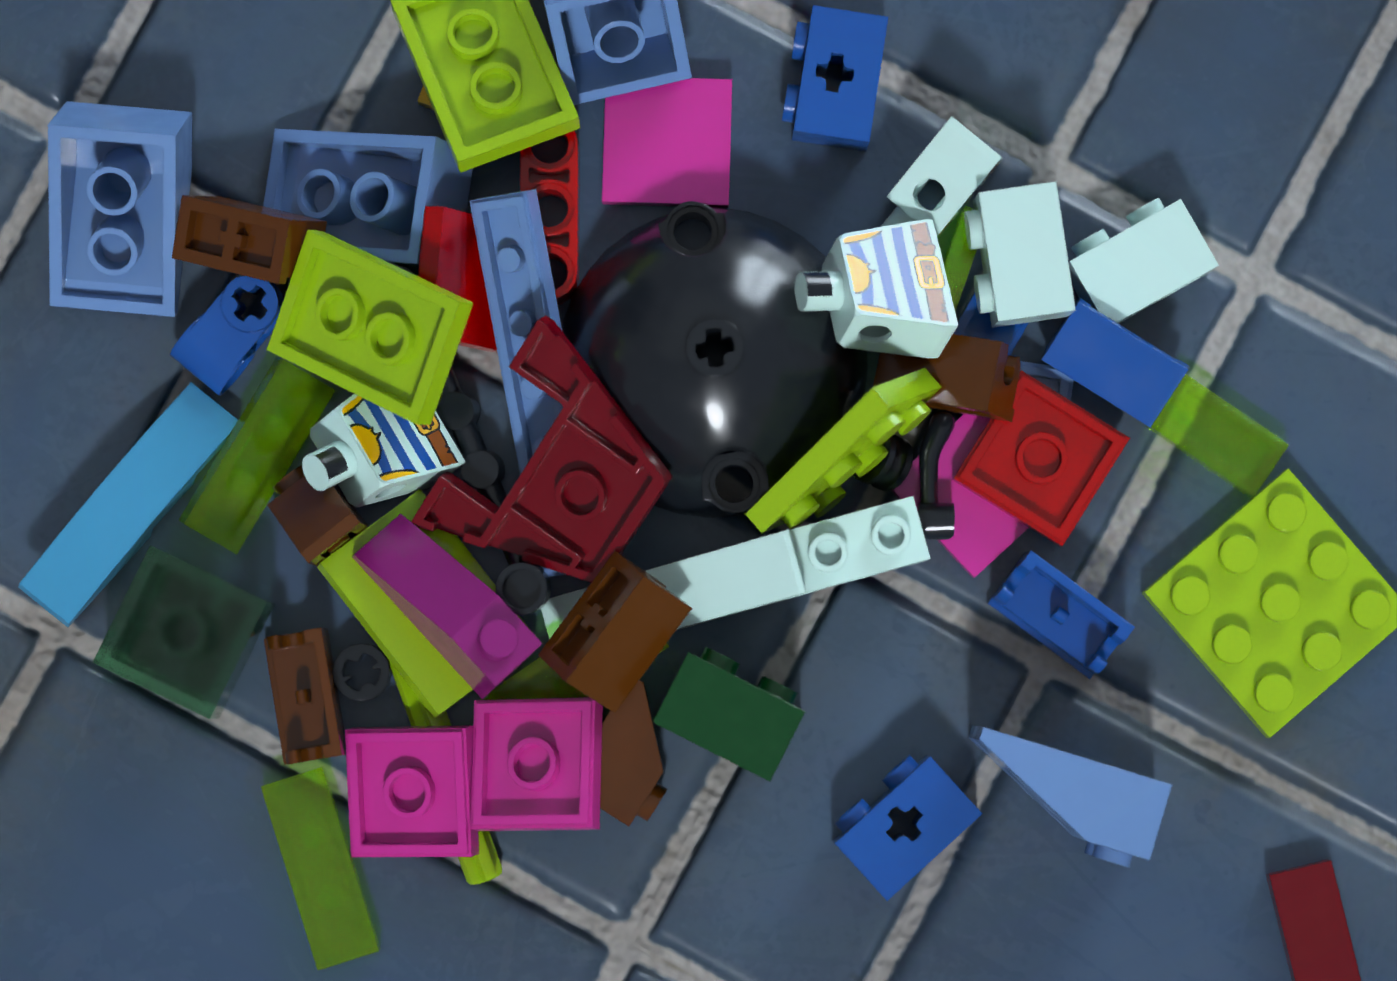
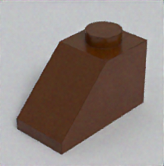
[267,465,369,566]
[600,680,667,827]

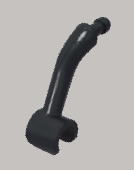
[917,409,955,540]

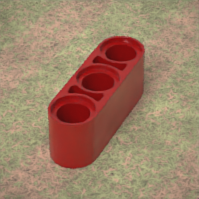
[520,131,580,305]

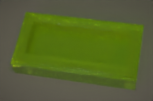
[1146,374,1289,498]

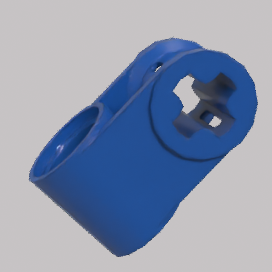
[170,276,284,396]

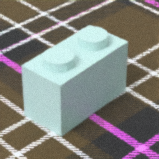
[964,181,1076,328]
[1069,198,1219,324]

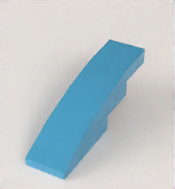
[18,382,240,627]

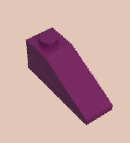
[352,514,543,699]

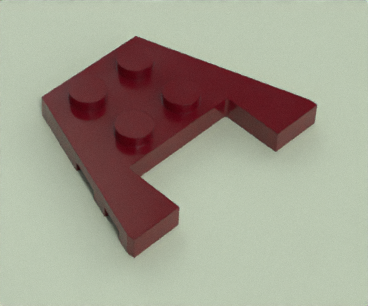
[411,315,673,582]

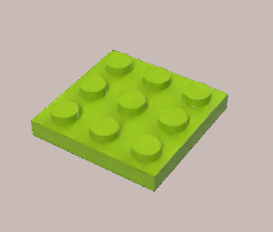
[1141,468,1397,738]

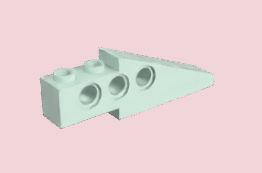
[541,496,931,639]

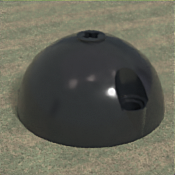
[561,201,868,518]

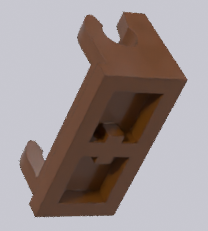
[172,195,327,284]
[872,334,1020,422]
[538,551,692,713]
[264,627,346,765]

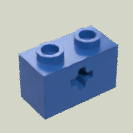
[782,5,888,152]
[832,755,982,901]

